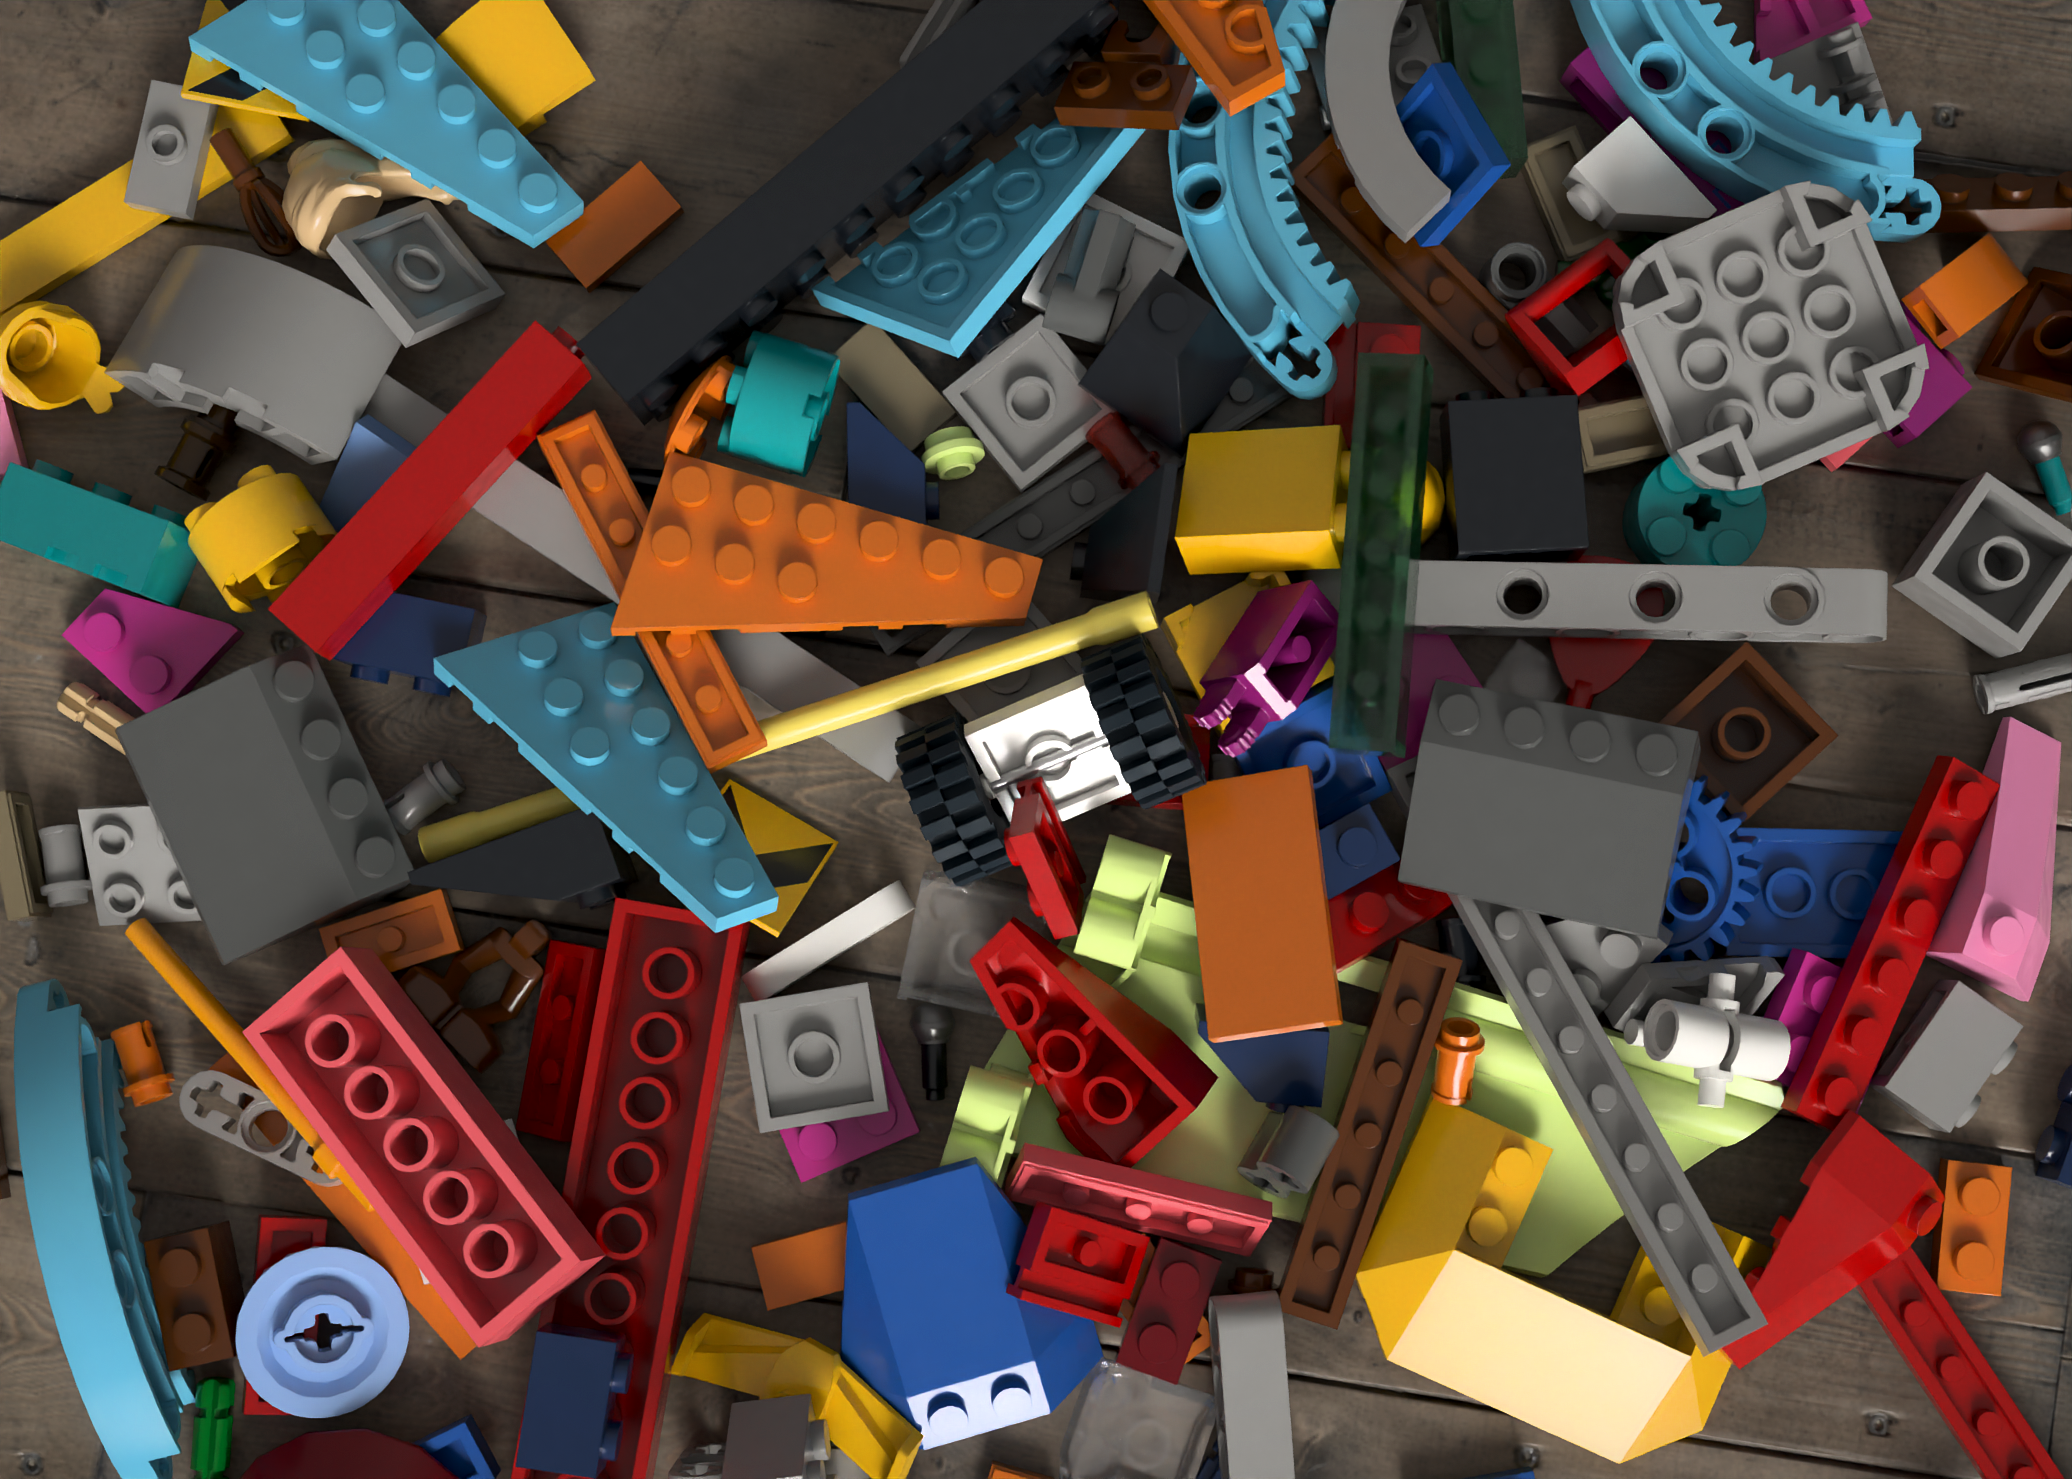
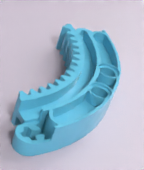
[1168,0,1360,400]
[1570,0,1942,243]
[14,979,196,1479]

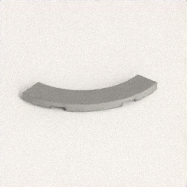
[1324,0,1451,243]

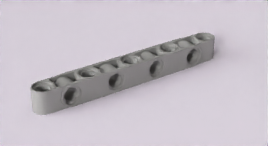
[1301,560,1888,643]

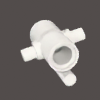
[1624,973,1791,1108]

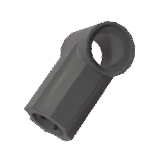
[1042,209,1136,346]
[1478,242,1599,357]

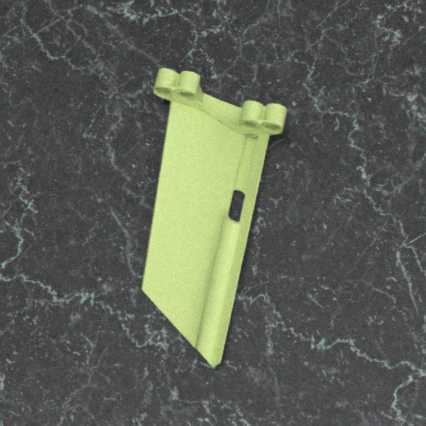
[939,834,1785,1278]

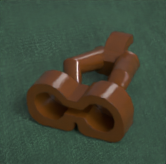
[397,920,553,1074]

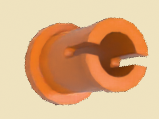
[1430,1017,1485,1106]
[110,1020,175,1107]

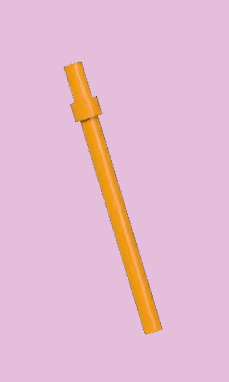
[125,918,375,1212]

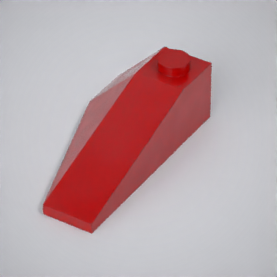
[969,916,1219,1168]
[1719,1109,1946,1369]

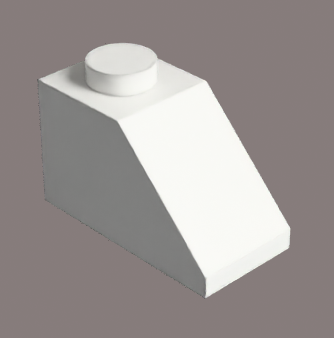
[1562,116,1717,234]

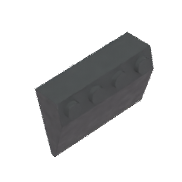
[115,644,414,966]
[1398,679,1701,940]

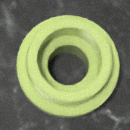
[921,426,985,480]

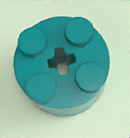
[717,330,840,477]
[1622,456,1767,566]

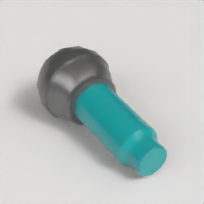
[2017,420,2072,516]

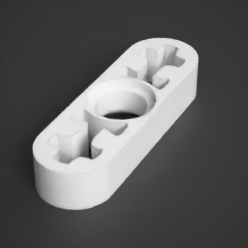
[741,880,916,1001]

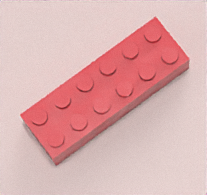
[242,947,606,1348]

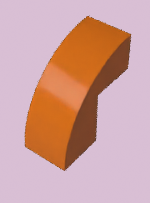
[1901,232,2029,350]

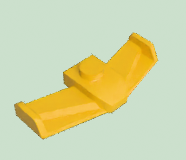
[670,1313,924,1479]

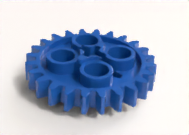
[1651,774,1763,963]

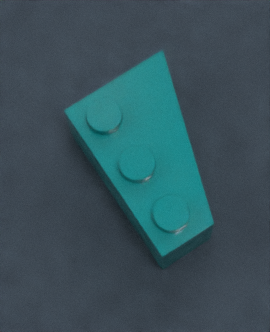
[0,459,198,609]

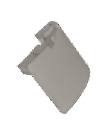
[104,245,402,465]

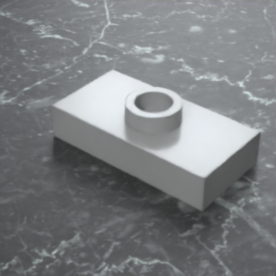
[124,80,219,220]

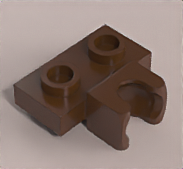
[1054,20,1197,130]

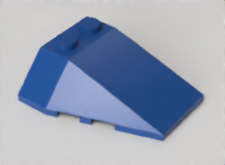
[839,1157,1104,1450]

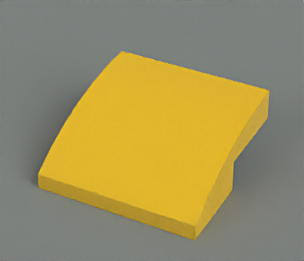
[435,0,596,136]

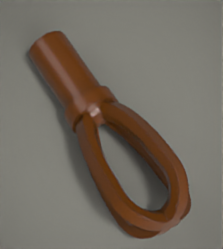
[209,128,303,257]

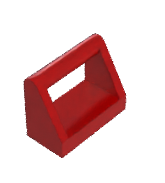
[1504,238,1631,396]

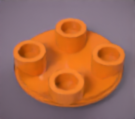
[663,355,736,466]

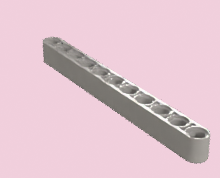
[360,373,921,783]

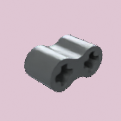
[1237,1105,1340,1198]

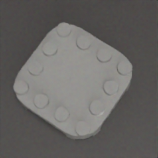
[1612,180,1930,491]

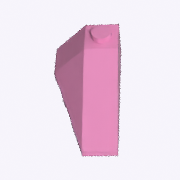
[1926,717,2061,1002]

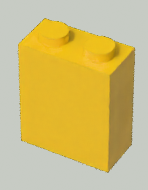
[1175,425,1360,575]

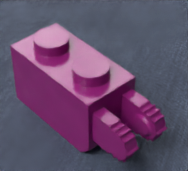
[1193,580,1349,758]

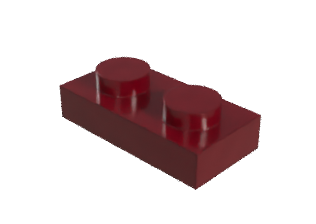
[1115,1236,1222,1385]

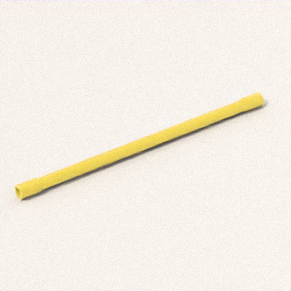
[418,590,1159,864]

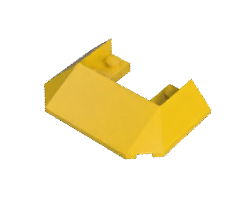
[1355,1095,1772,1464]

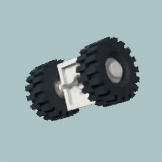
[895,633,1207,887]

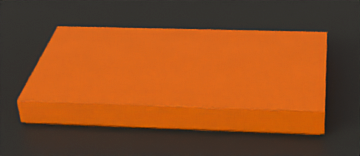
[1182,765,1343,1043]

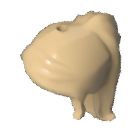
[282,137,460,260]

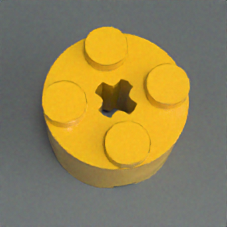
[184,465,337,613]

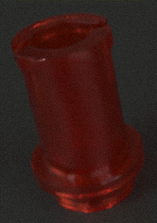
[1085,411,1161,491]

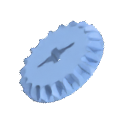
[235,1246,410,1418]

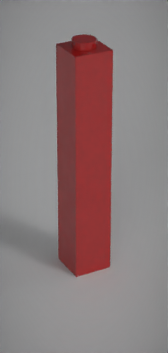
[268,320,592,661]

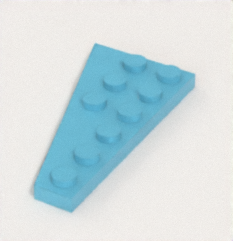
[188,0,584,248]
[811,117,1146,358]
[434,602,779,933]

